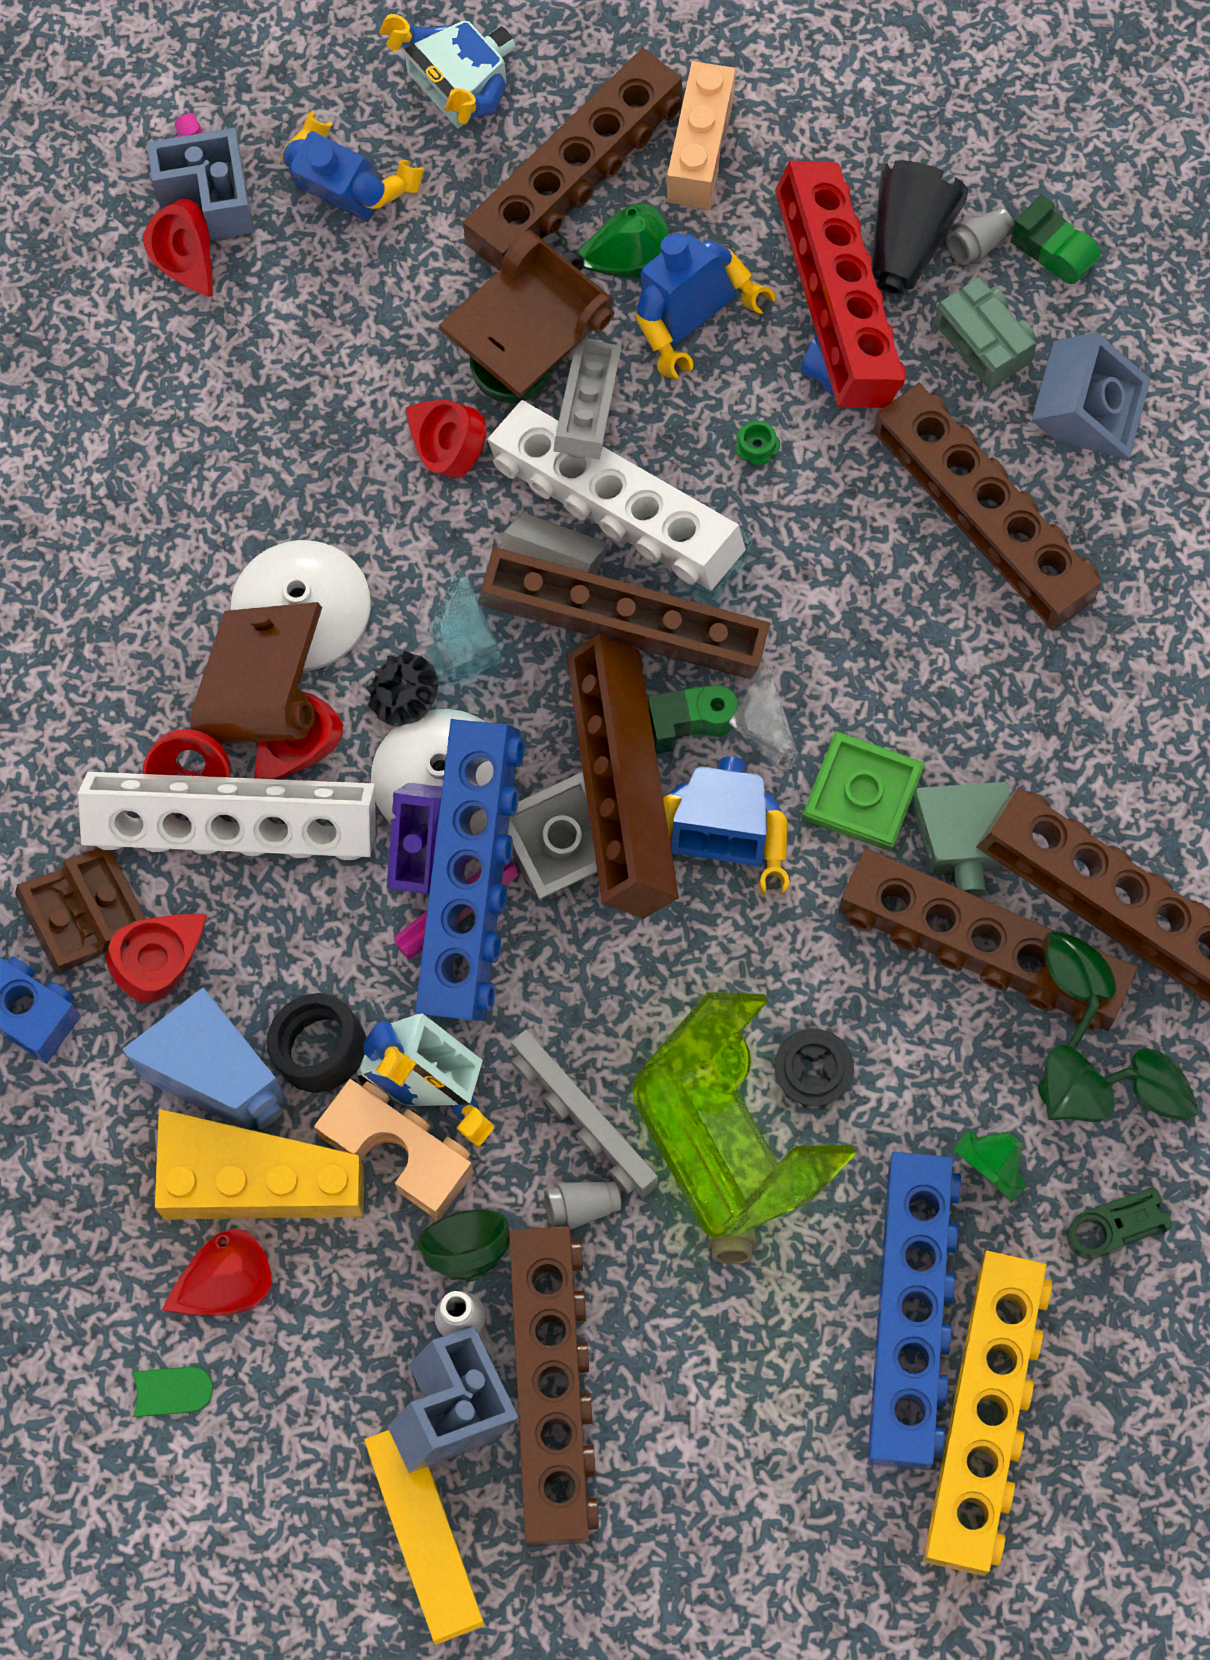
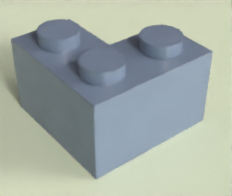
[146,128,255,240]
[387,1326,519,1473]

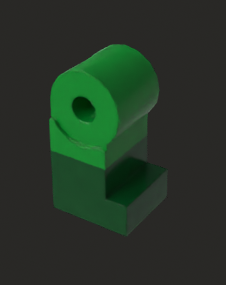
[1010,194,1101,284]
[647,685,738,754]

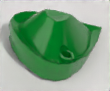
[578,204,669,278]
[952,1130,1027,1203]

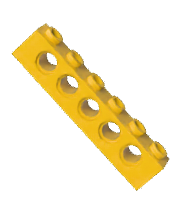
[923,1250,1052,1576]

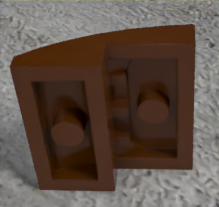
[15,848,146,974]

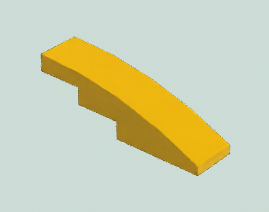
[364,1430,485,1645]

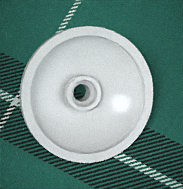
[231,540,371,671]
[371,709,493,835]

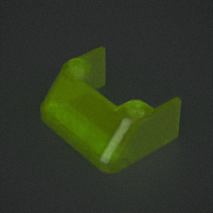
[632,992,856,1238]

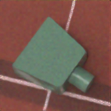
[913,782,1009,897]

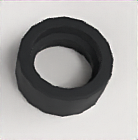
[267,993,366,1093]

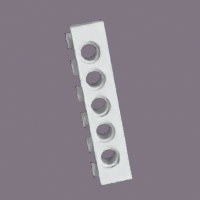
[487,400,746,591]
[78,772,376,860]

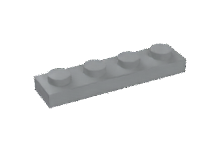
[553,339,622,459]
[511,1029,658,1199]

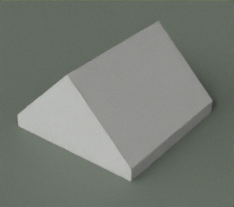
[499,513,609,575]
[508,772,598,900]

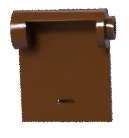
[439,230,615,398]
[190,602,323,745]

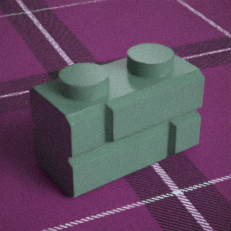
[934,277,1037,389]

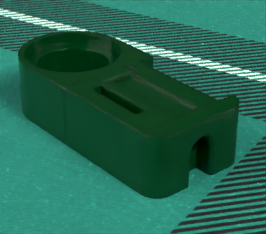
[1067,1188,1172,1260]

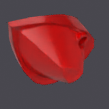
[143,198,213,297]
[406,400,487,479]
[255,692,344,780]
[105,914,207,1003]
[162,1229,273,1316]

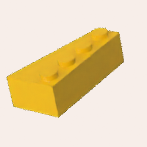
[155,1109,364,1220]

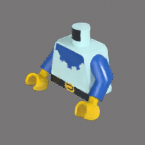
[379,14,516,129]
[357,1013,494,1147]

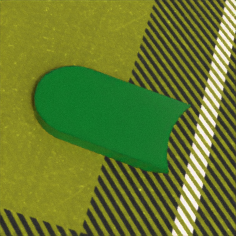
[131,1366,213,1417]

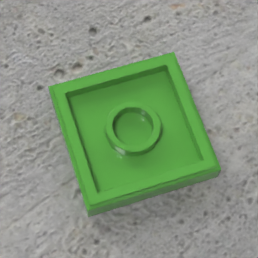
[802,731,925,852]

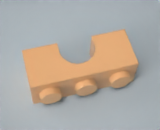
[667,61,736,210]
[314,1079,474,1220]

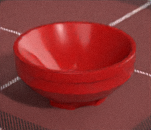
[143,729,231,778]

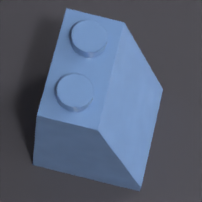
[122,987,288,1130]

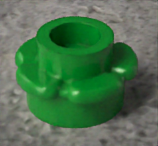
[735,421,780,465]

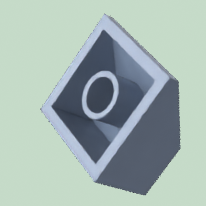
[1032,332,1151,459]

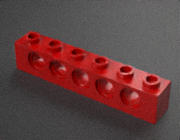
[775,161,905,408]

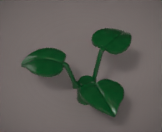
[1038,932,1198,1122]

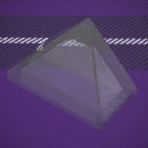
[729,667,797,772]

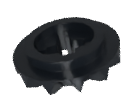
[366,651,438,726]
[774,1029,854,1107]

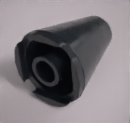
[872,160,969,294]

